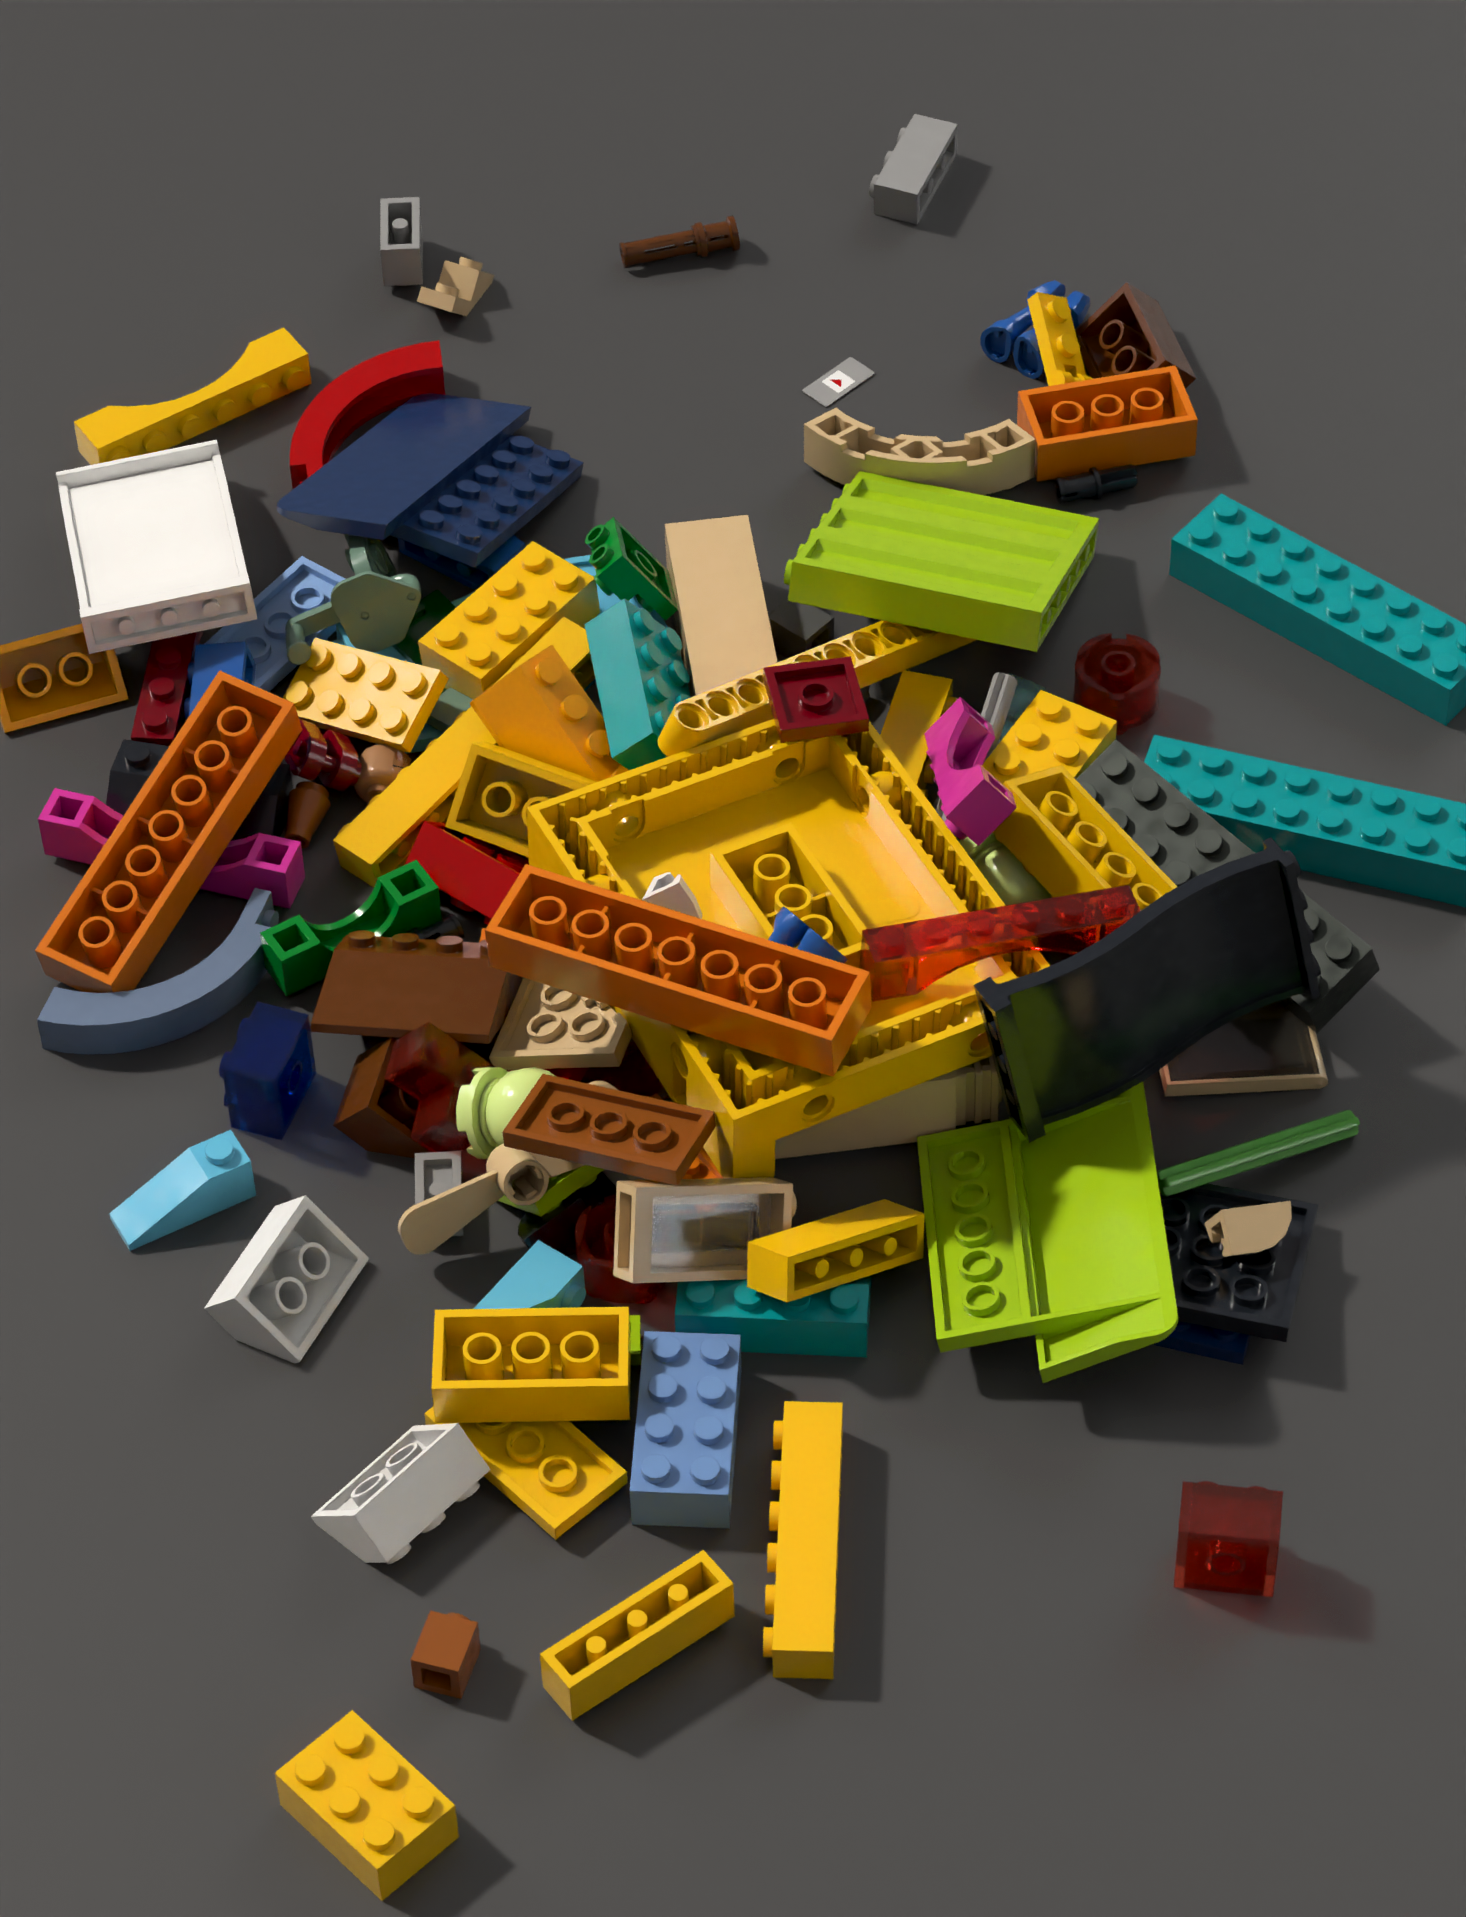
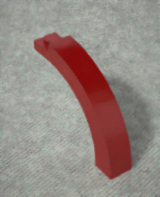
[290,340,445,489]

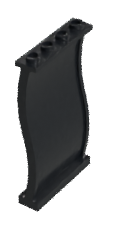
[974,837,1321,1143]

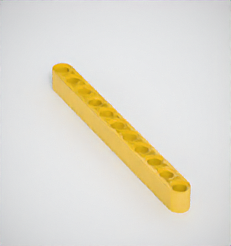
[657,620,976,756]

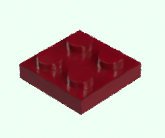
[763,656,869,743]

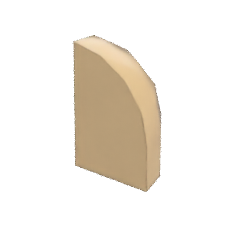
[1205,1201,1292,1257]

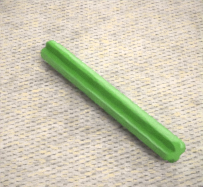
[1157,1110,1360,1197]

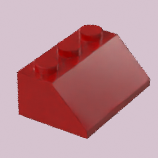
[405,821,529,925]

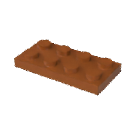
[502,1074,716,1186]

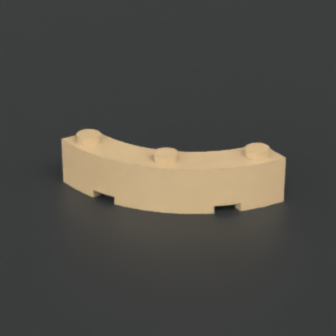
[804,408,1036,495]

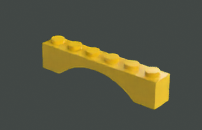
[74,327,312,465]

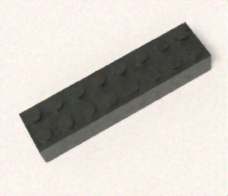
[1076,739,1380,1034]

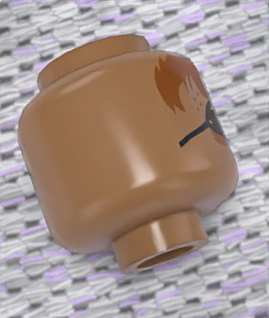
[354,744,412,803]

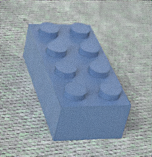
[630,1331,742,1529]

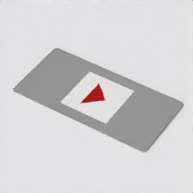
[802,357,875,407]

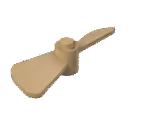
[398,1081,617,1255]

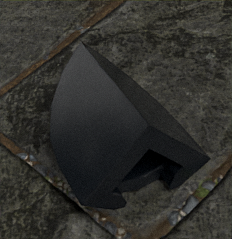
[518,1193,601,1256]

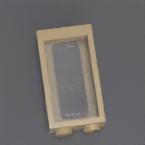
[613,1177,797,1283]

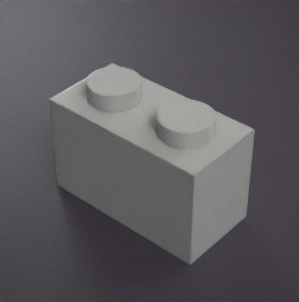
[380,197,423,286]

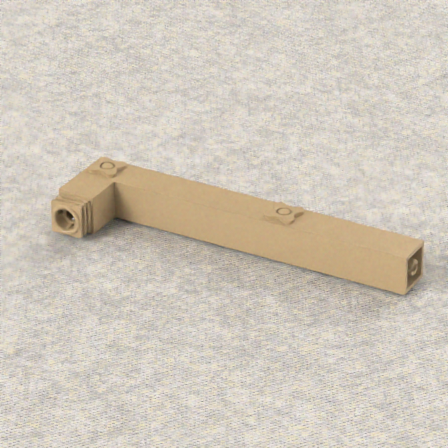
[665,515,1003,1159]

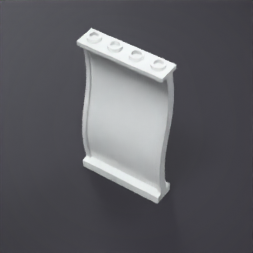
[56,440,258,654]

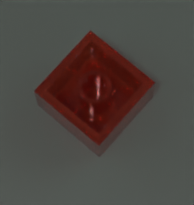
[1174,1481,1283,1597]

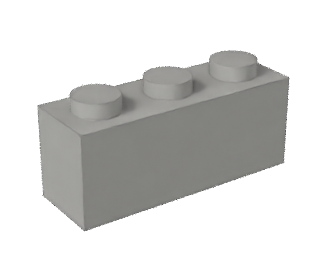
[869,114,958,224]

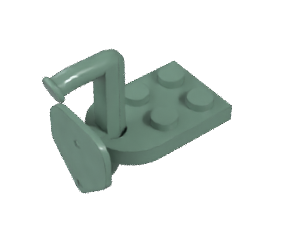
[285,534,421,665]

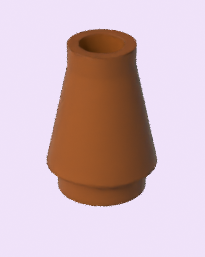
[284,781,331,849]

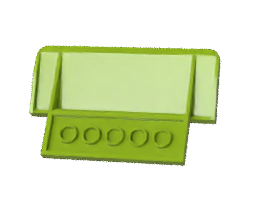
[917,1082,1179,1383]

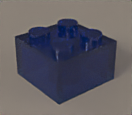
[219,1002,316,1140]

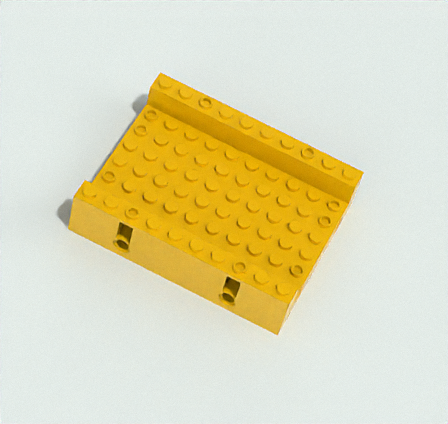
[527,719,1050,1178]

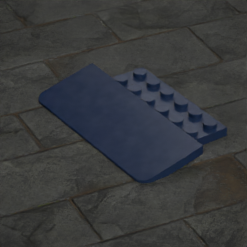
[276,393,584,568]

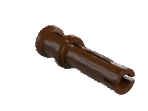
[619,216,740,268]

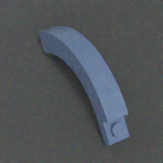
[37,888,279,1055]

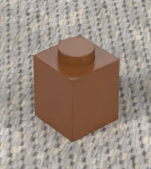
[410,1610,481,1699]

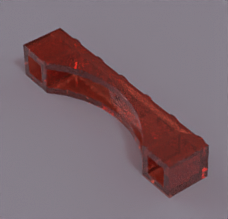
[860,885,1141,1002]

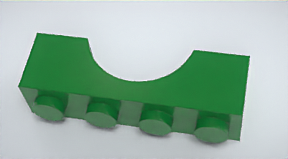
[260,860,442,996]

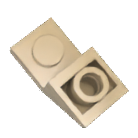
[417,257,494,316]

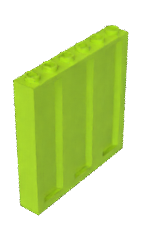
[784,471,1099,652]

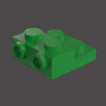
[585,517,678,621]

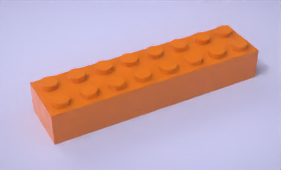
[35,670,302,993]
[485,864,871,1077]

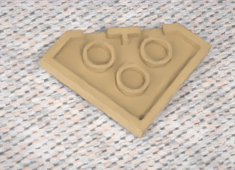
[489,978,633,1070]

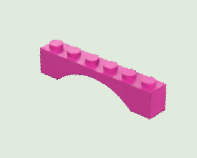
[924,697,1017,846]
[38,788,305,909]

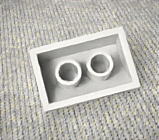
[204,1195,369,1363]
[311,1423,491,1564]

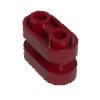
[284,719,362,792]

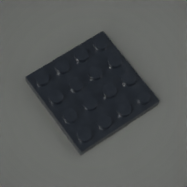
[1160,1184,1318,1342]

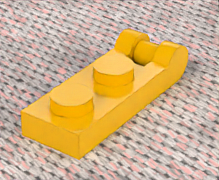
[1027,292,1093,386]

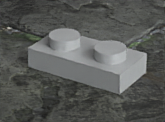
[414,1151,464,1236]

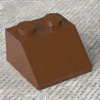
[333,1037,459,1158]

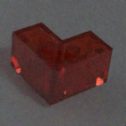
[385,1022,495,1152]

